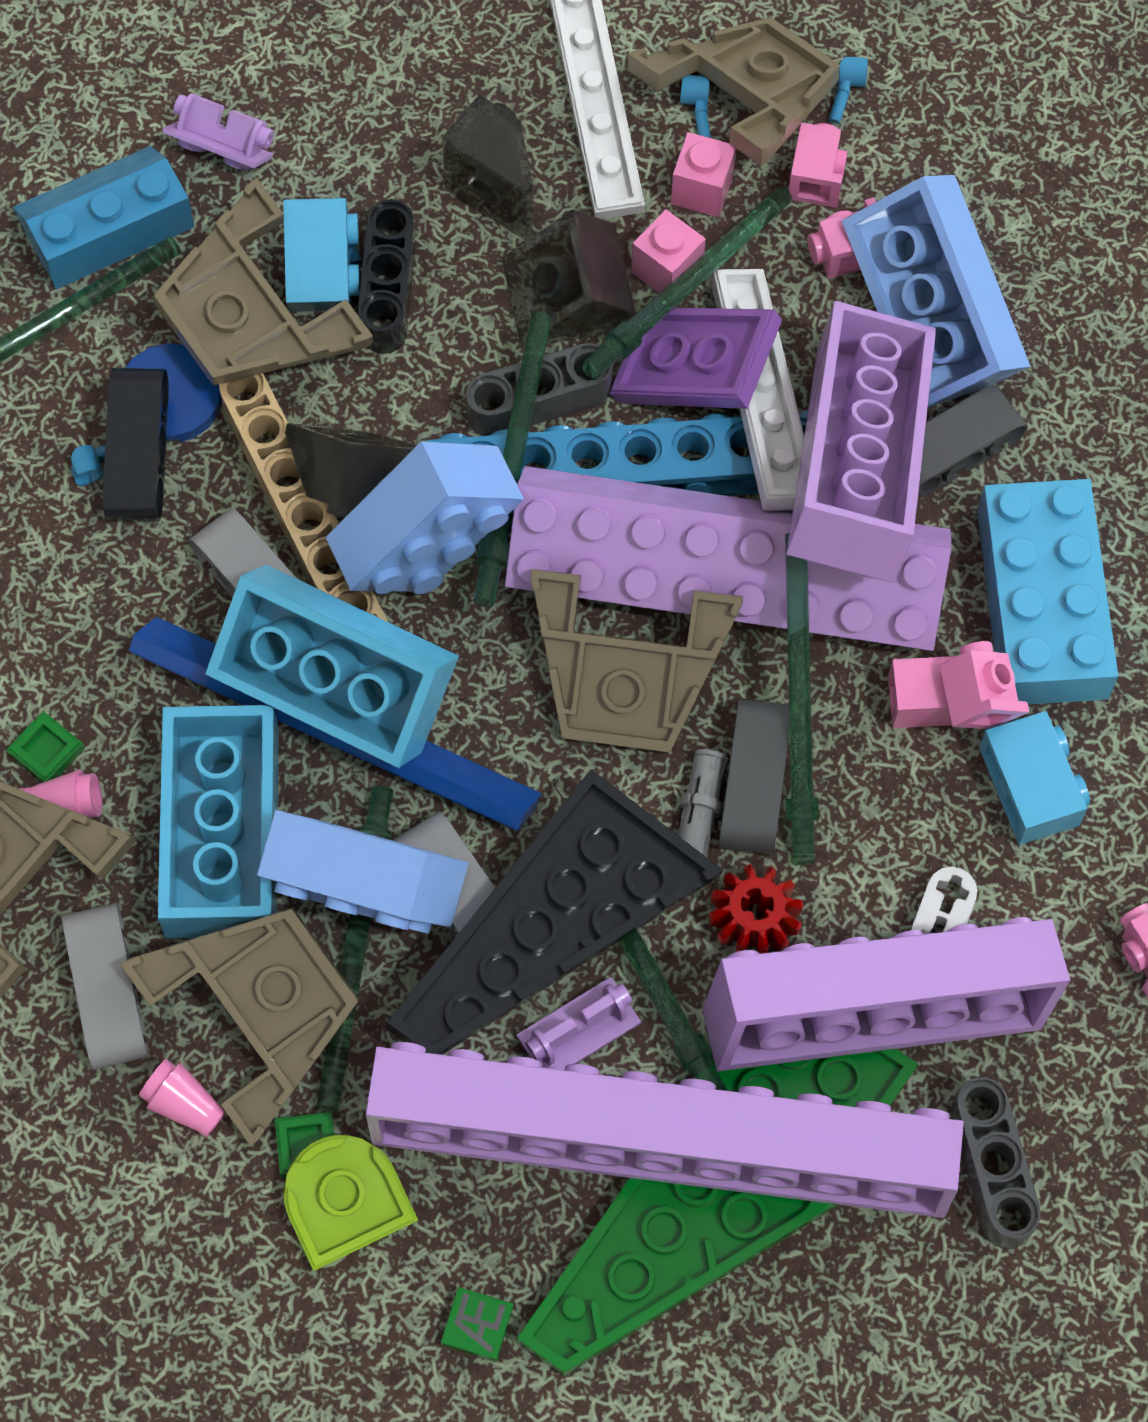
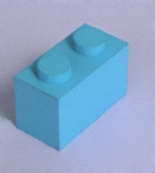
[283,198,360,312]
[979,711,1090,845]

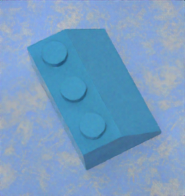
[13,146,195,290]

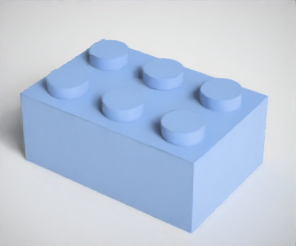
[325,442,524,594]
[257,809,469,934]

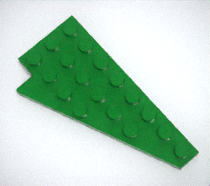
[517,1049,918,1376]

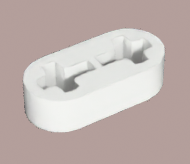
[911,867,977,934]

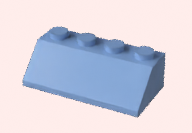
[842,175,1031,408]

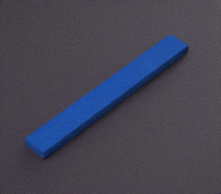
[129,617,542,830]

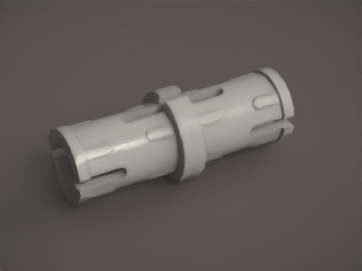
[677,749,729,858]

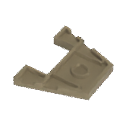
[627,17,840,166]
[154,178,373,385]
[530,569,743,753]
[0,781,137,998]
[121,908,359,1146]

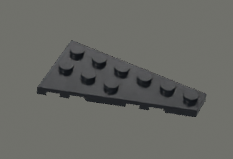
[385,769,724,1055]

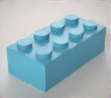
[977,479,1118,704]
[205,564,459,768]
[158,705,279,939]

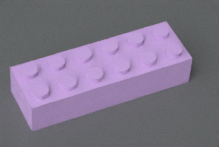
[786,301,936,583]
[702,917,1071,1071]

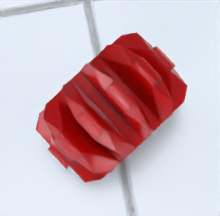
[708,864,803,954]

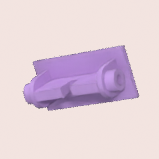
[162,93,274,170]
[516,977,641,1070]

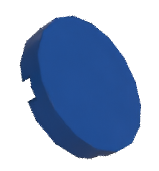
[126,343,222,442]

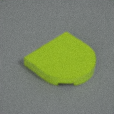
[283,1135,418,1271]

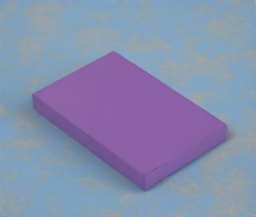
[609,307,782,409]

